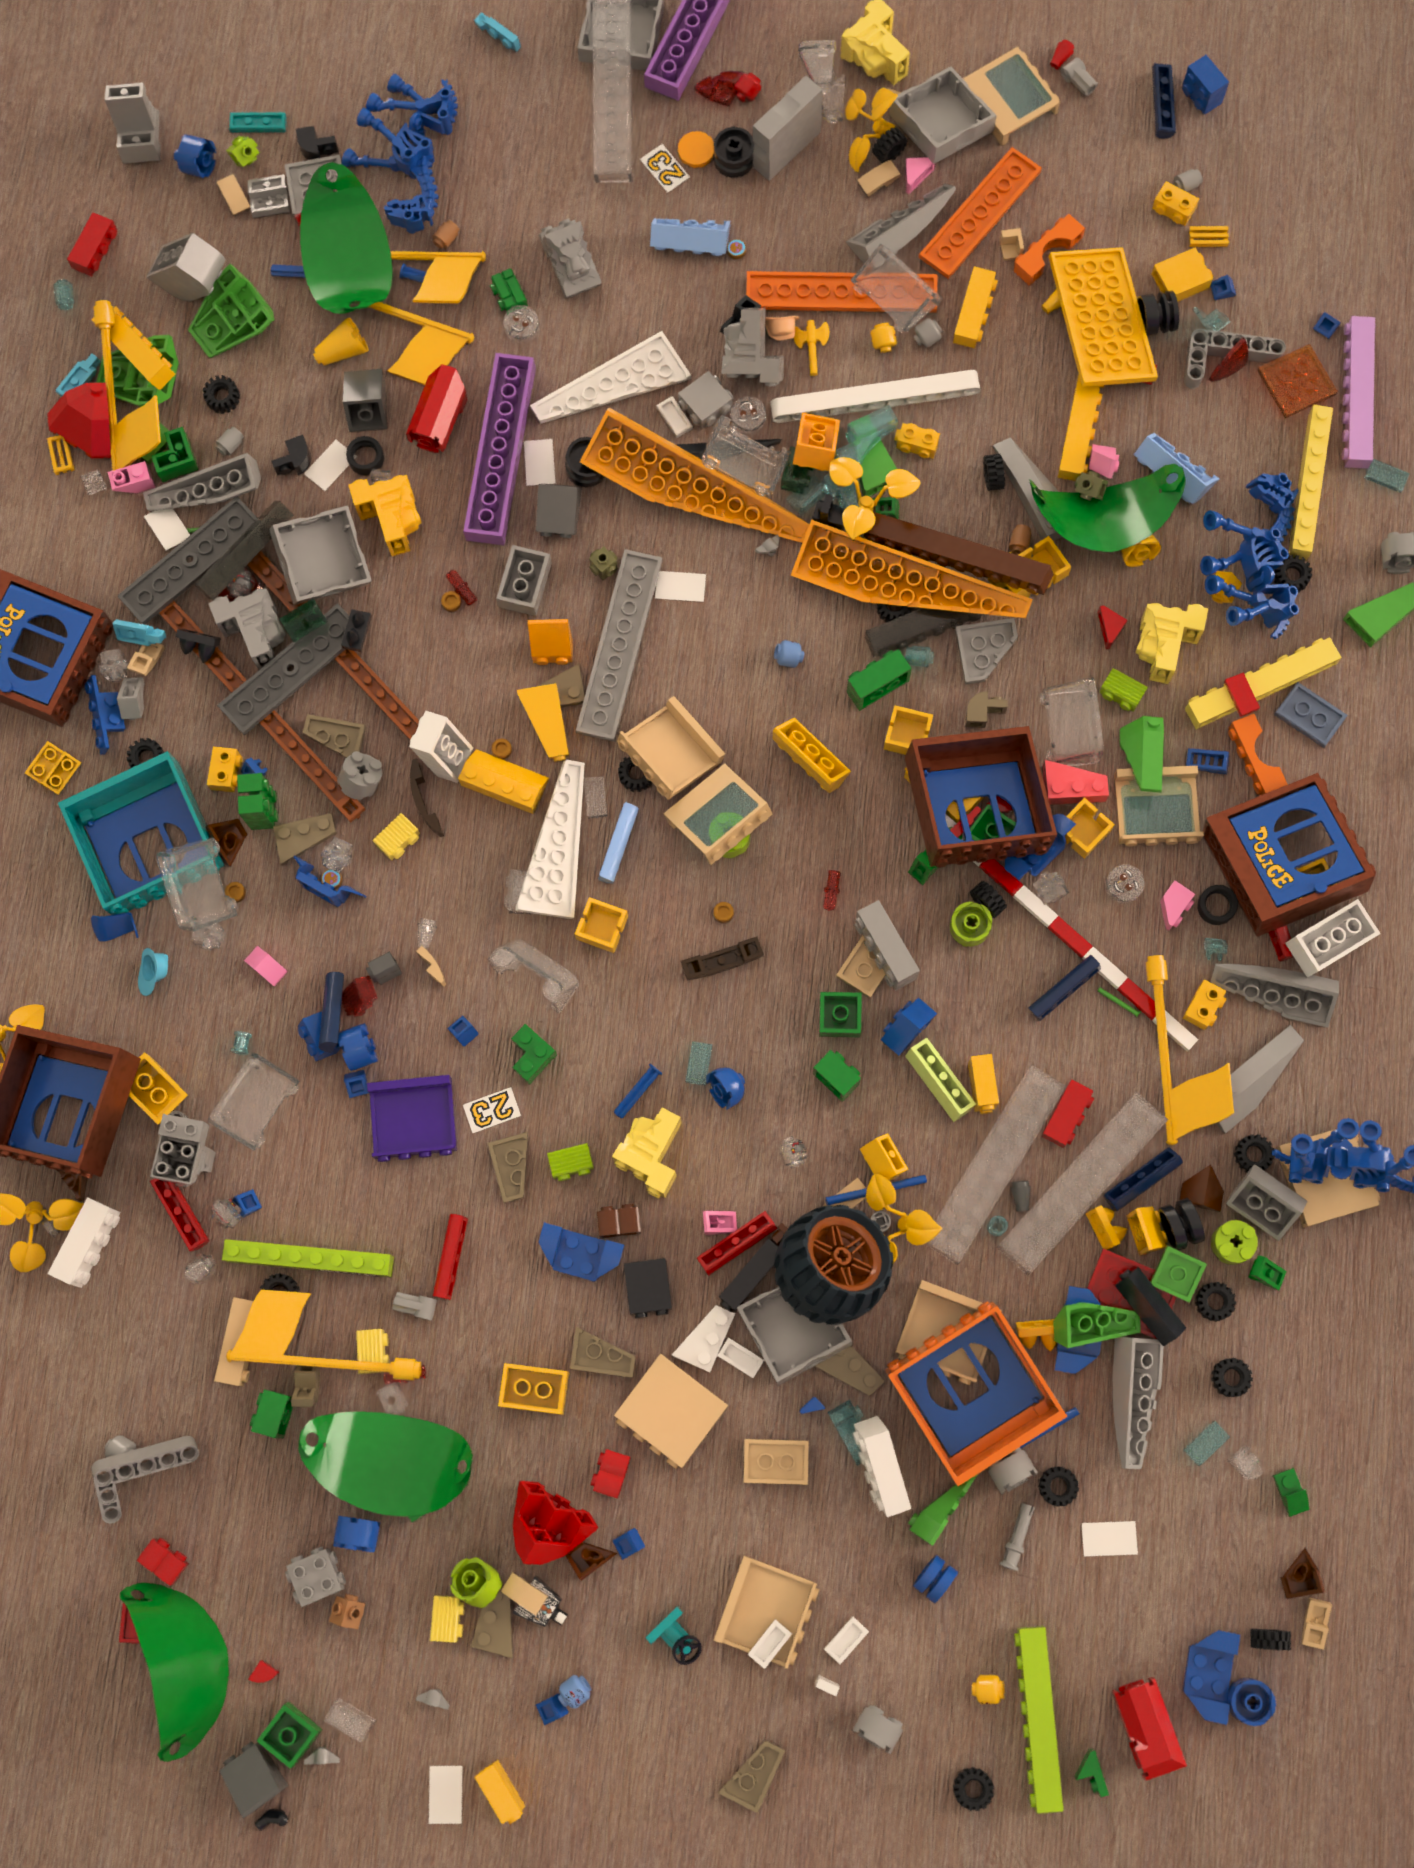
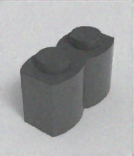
[366,951,402,985]

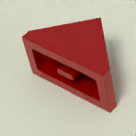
[1097,605,1127,649]

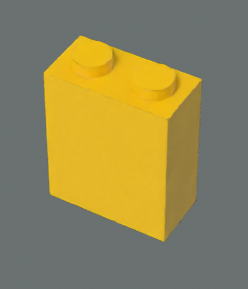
[1151,247,1213,302]
[968,1054,999,1114]
[475,1760,525,1824]

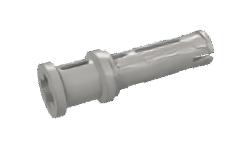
[999,1503,1035,1571]

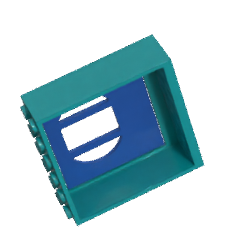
[58,751,225,915]

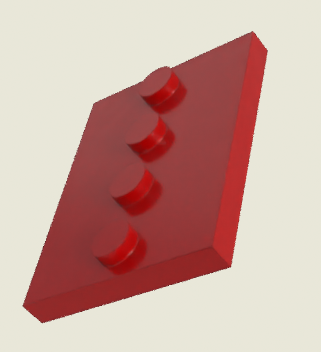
[1087,1248,1176,1339]

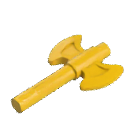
[794,320,830,376]

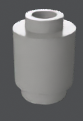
[1173,169,1203,192]
[215,426,244,456]

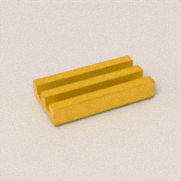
[1189,226,1229,247]
[47,435,75,475]

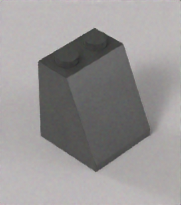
[343,369,388,432]
[536,484,582,538]
[219,1742,289,1819]

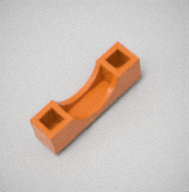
[1013,214,1085,286]
[1228,714,1288,796]

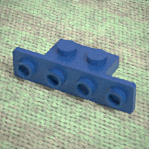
[85,675,125,755]

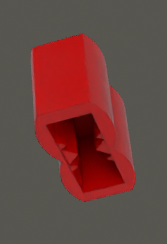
[590,1449,631,1499]
[137,1537,189,1586]

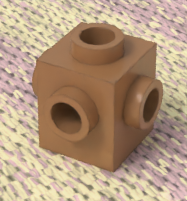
[329,1594,365,1629]

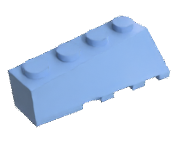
[650,219,731,256]
[1134,433,1219,504]

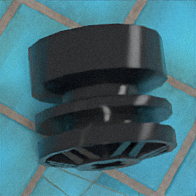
[1137,290,1179,336]

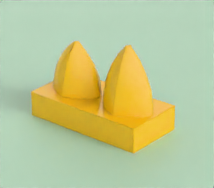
[1085,1205,1127,1250]
[1016,1319,1057,1352]

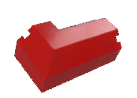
[406,364,468,453]
[1111,1677,1187,1781]

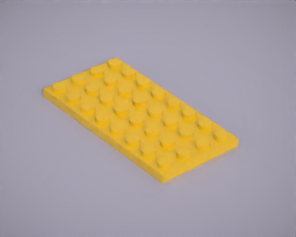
[1048,247,1158,387]

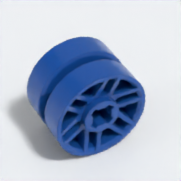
[913,1554,958,1604]

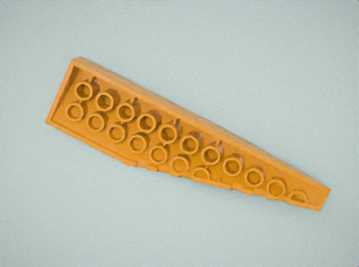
[580,408,810,543]
[791,520,1033,618]

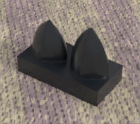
[341,609,372,652]
[176,629,221,663]

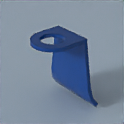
[91,912,139,941]

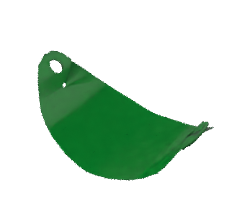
[300,162,393,314]
[1029,464,1186,552]
[298,1412,473,1517]
[120,1582,229,1762]

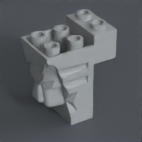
[105,83,161,163]
[539,219,602,299]
[721,308,784,386]
[208,588,286,670]
[150,1114,216,1187]

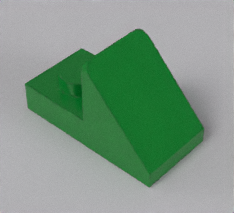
[1249,1255,1287,1291]
[1272,1468,1310,1517]
[1074,1748,1109,1798]

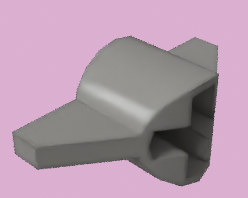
[755,534,780,556]
[416,1689,450,1710]
[304,1747,340,1764]

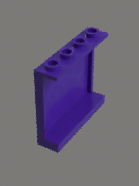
[367,1075,457,1162]

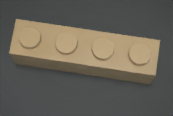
[214,1297,254,1387]

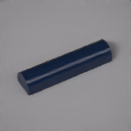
[1152,63,1176,139]
[1028,954,1101,1021]
[319,972,344,1053]
[1103,1147,1183,1212]

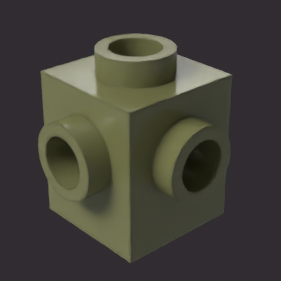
[1075,471,1109,501]
[589,546,618,581]

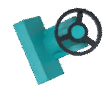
[645,1606,702,1665]

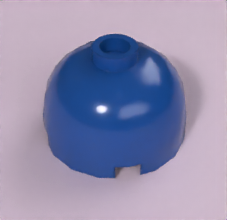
[706,1067,745,1110]

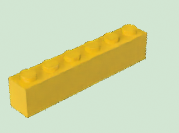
[91,306,175,390]
[1057,373,1104,481]

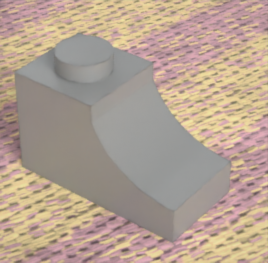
[117,677,145,720]

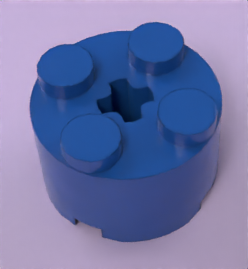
[174,134,216,178]
[338,1023,378,1071]
[333,1516,380,1553]
[1227,1678,1276,1726]

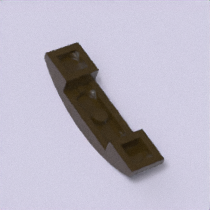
[410,758,444,837]
[680,937,764,981]

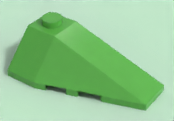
[1119,716,1164,793]
[1053,1302,1140,1348]
[908,1474,978,1546]

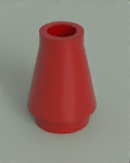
[1050,39,1075,70]

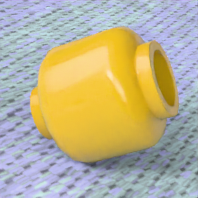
[870,323,897,353]
[972,1675,1005,1705]

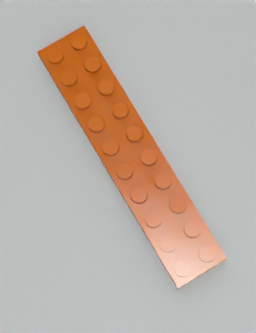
[746,271,937,313]

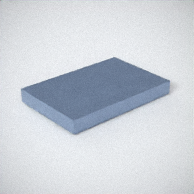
[1274,682,1348,748]

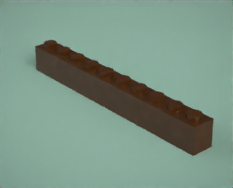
[864,512,1054,595]

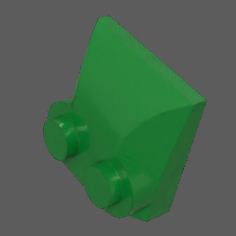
[970,804,1016,841]

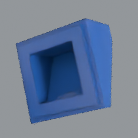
[1210,275,1236,300]
[1313,312,1341,339]
[447,1015,479,1046]
[344,1070,369,1098]
[232,1189,262,1219]
[799,1397,826,1414]
[612,1528,645,1560]
[536,1693,568,1725]

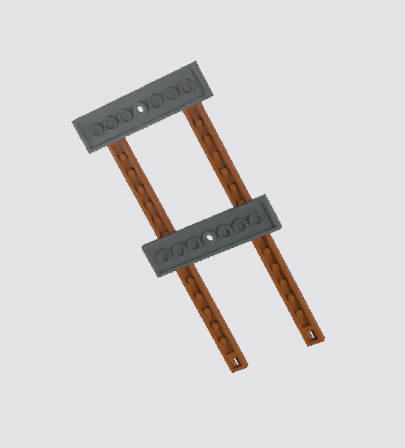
[117,496,419,823]

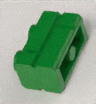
[490,268,528,316]

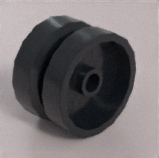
[713,127,754,178]
[565,437,605,487]
[1158,1198,1205,1250]

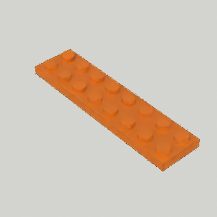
[919,147,1042,279]

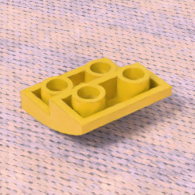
[24,741,81,795]

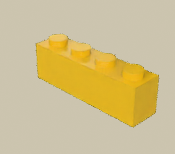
[953,267,998,349]

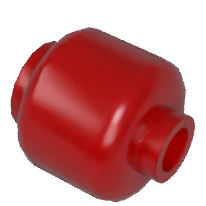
[734,72,762,102]

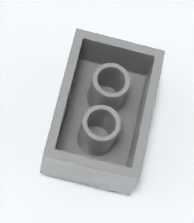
[496,545,552,616]
[1226,1164,1307,1241]

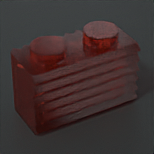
[341,976,378,1017]

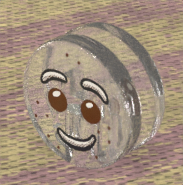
[503,305,540,344]
[731,396,766,436]
[1105,864,1145,904]

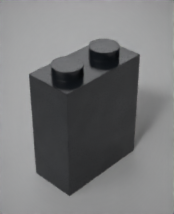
[624,1258,673,1318]

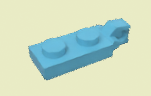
[474,12,521,52]
[56,353,101,397]
[112,619,167,646]

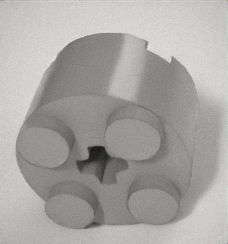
[1380,532,1414,574]
[337,751,382,800]
[988,1447,1038,1495]
[852,1705,903,1754]

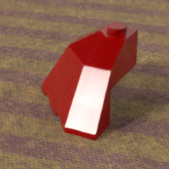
[47,383,111,458]
[513,1481,598,1565]

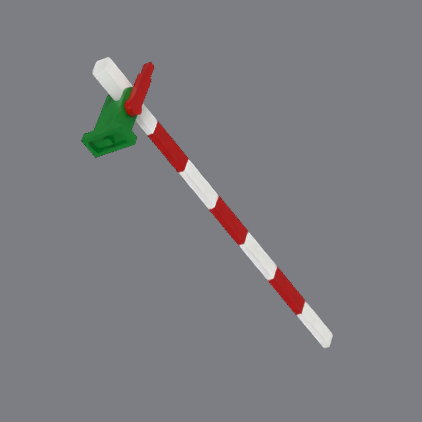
[908,806,1198,1052]

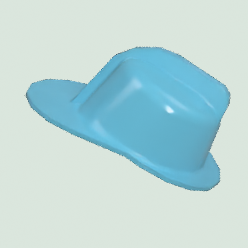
[138,948,168,996]

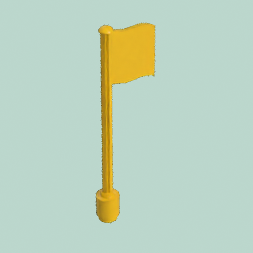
[390,251,486,303]
[309,289,474,385]
[93,300,161,471]
[1145,955,1234,1145]
[226,1290,421,1381]

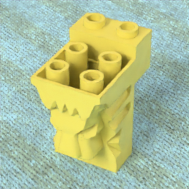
[841,0,910,85]
[1135,603,1208,684]
[612,1108,682,1199]

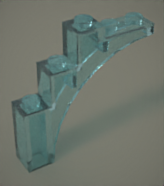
[821,405,898,509]

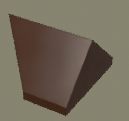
[206,818,248,867]
[1179,1164,1224,1212]
[56,1169,88,1202]
[565,1542,617,1581]
[1280,1548,1325,1599]

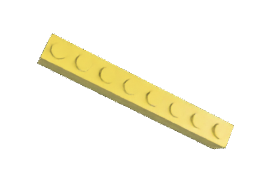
[1288,405,1333,561]
[1185,637,1341,729]

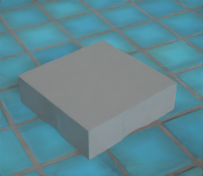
[577,0,665,71]
[889,66,997,164]
[753,76,823,181]
[269,505,372,605]
[737,1287,852,1386]

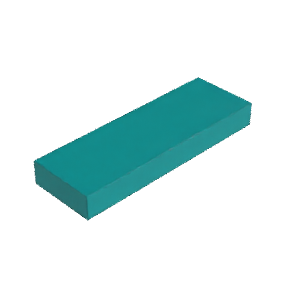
[229,112,287,133]

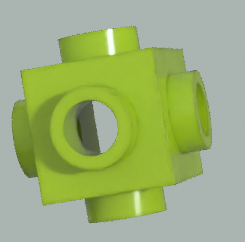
[226,136,260,167]

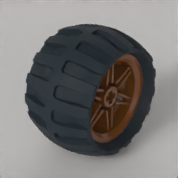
[774,1205,893,1325]

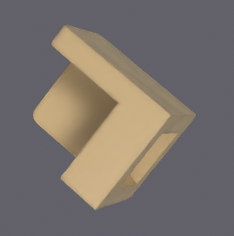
[1000,228,1024,260]

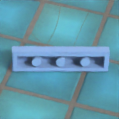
[598,802,639,884]

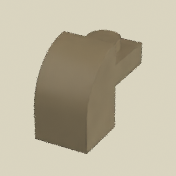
[965,691,1008,728]
[291,1365,320,1408]

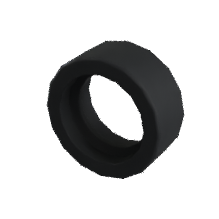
[346,436,385,476]
[1197,885,1238,925]

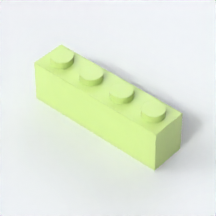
[905,1038,976,1122]

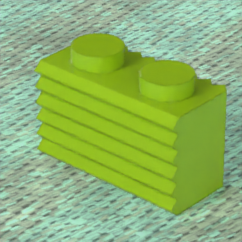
[1099,668,1148,712]
[547,1143,594,1181]

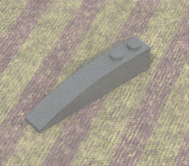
[846,184,956,267]
[993,437,1062,541]
[143,453,261,511]
[1210,964,1339,1028]
[1215,1025,1304,1134]
[1112,1337,1164,1469]

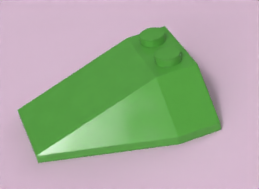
[188,264,275,358]
[96,335,179,407]

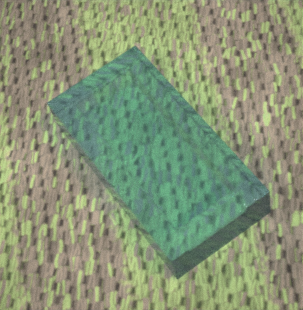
[1364,459,1410,493]
[685,1041,713,1086]
[1184,1421,1230,1466]

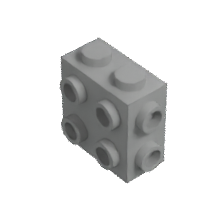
[678,371,733,429]
[285,1546,346,1607]

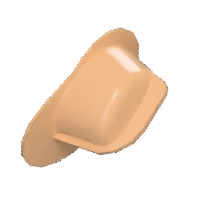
[765,316,799,341]

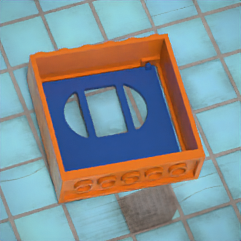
[885,1301,1067,1486]

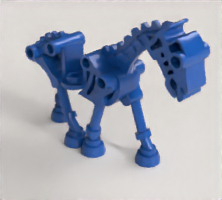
[341,74,458,234]
[1200,473,1299,639]
[1272,1118,1414,1194]

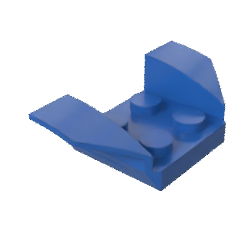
[1005,814,1076,880]
[293,855,367,907]
[538,1222,624,1282]
[1055,1286,1102,1374]
[1182,1630,1240,1725]

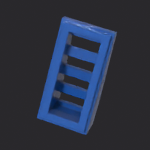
[1186,748,1230,775]

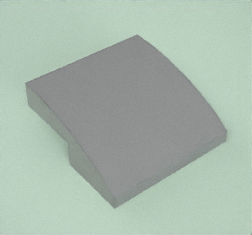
[247,174,290,218]

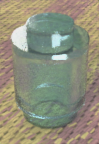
[53,279,75,310]
[905,646,934,667]

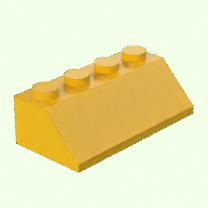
[772,717,851,793]
[458,749,549,814]

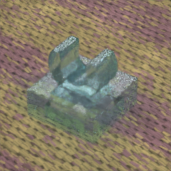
[1204,938,1228,961]

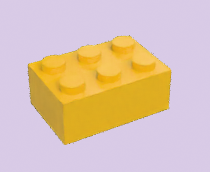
[498,1363,569,1415]

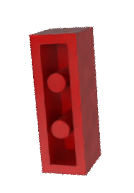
[67,212,117,277]
[1041,1079,1094,1148]

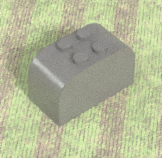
[146,233,225,301]

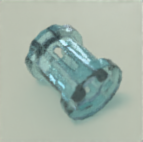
[230,1031,252,1055]
[987,1216,1008,1237]

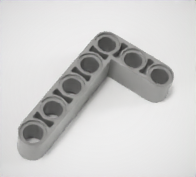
[1184,329,1286,389]
[91,1436,199,1524]

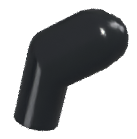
[254,1809,288,1831]

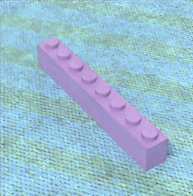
[1342,316,1375,469]

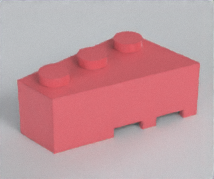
[1042,760,1109,805]

